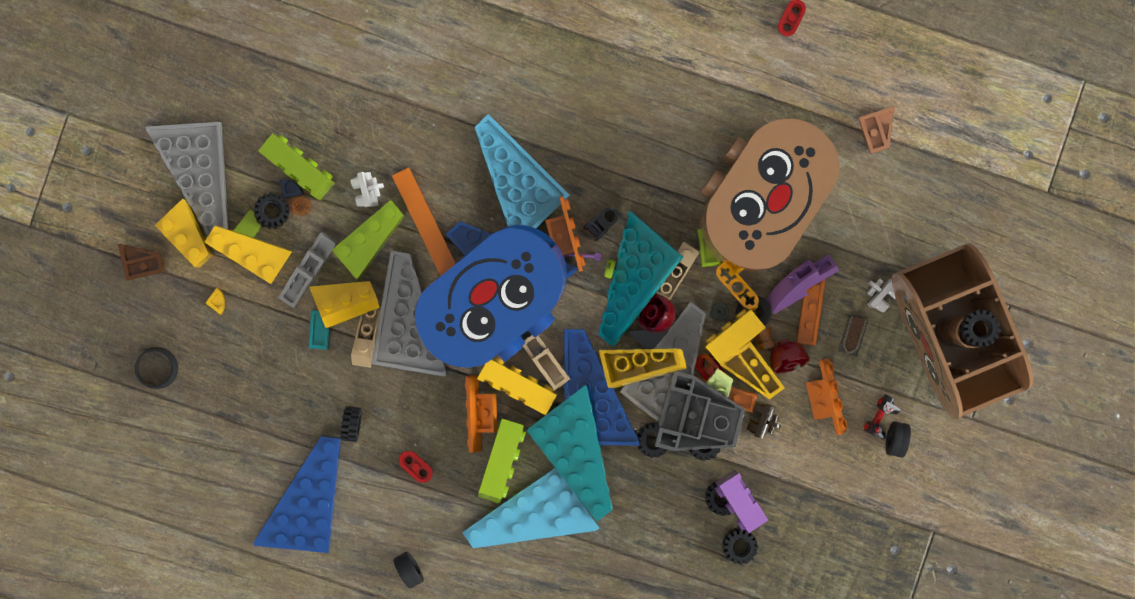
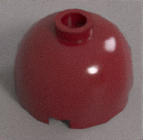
[638,293,676,333]
[770,339,810,374]

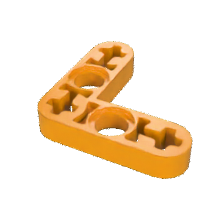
[716,261,759,311]

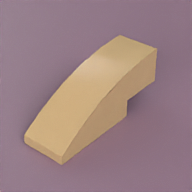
[523,334,570,391]

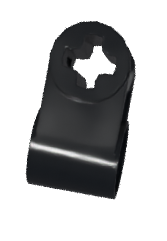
[583,207,618,242]

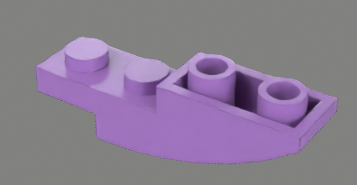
[766,254,839,314]

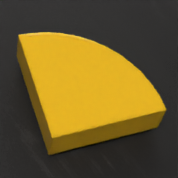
[205,288,225,315]

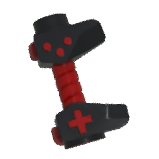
[864,394,901,439]

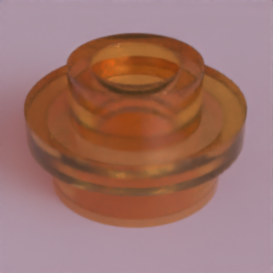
[291,197,311,216]

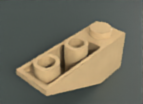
[656,240,700,300]
[351,307,381,368]

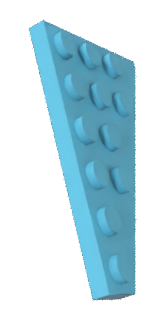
[462,468,599,548]

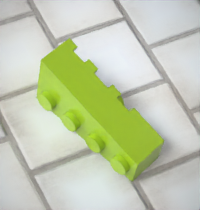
[258,133,335,200]

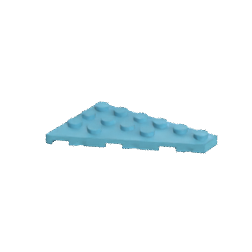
[475,114,569,228]

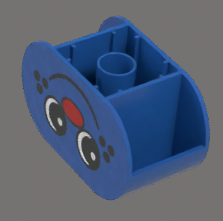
[415,225,567,368]

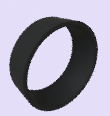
[135,347,178,389]

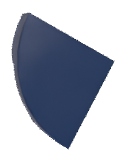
[279,180,303,199]

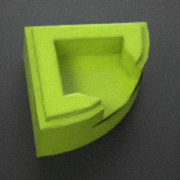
[604,259,616,279]

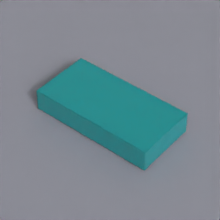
[309,310,330,350]

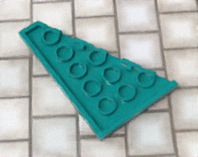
[598,211,684,347]
[526,385,613,522]

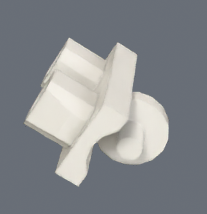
[351,172,384,207]
[867,279,896,313]

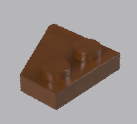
[118,244,166,281]

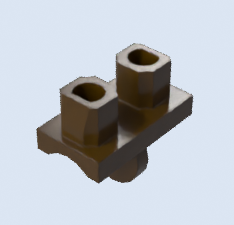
[747,403,781,439]

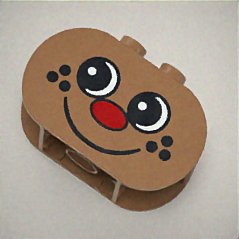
[699,119,840,272]
[892,243,1033,419]

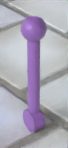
[564,253,602,261]

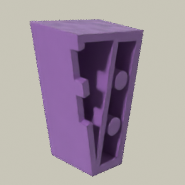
[715,470,768,533]

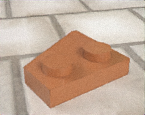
[858,106,895,154]

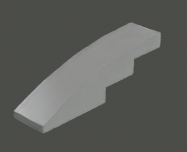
[278,231,338,308]

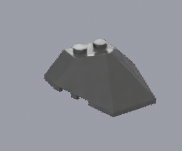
[655,371,745,451]

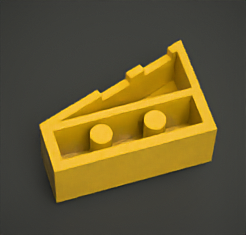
[155,199,214,268]
[309,281,380,328]
[703,309,766,365]
[719,341,785,400]

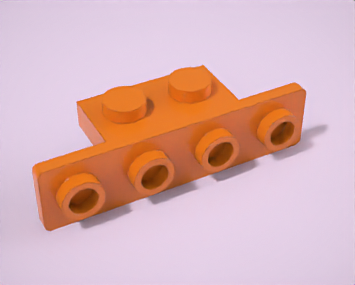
[545,196,585,272]
[806,357,847,435]
[465,375,498,453]

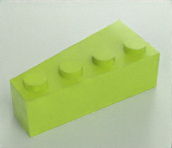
[332,200,405,280]
[478,419,526,504]

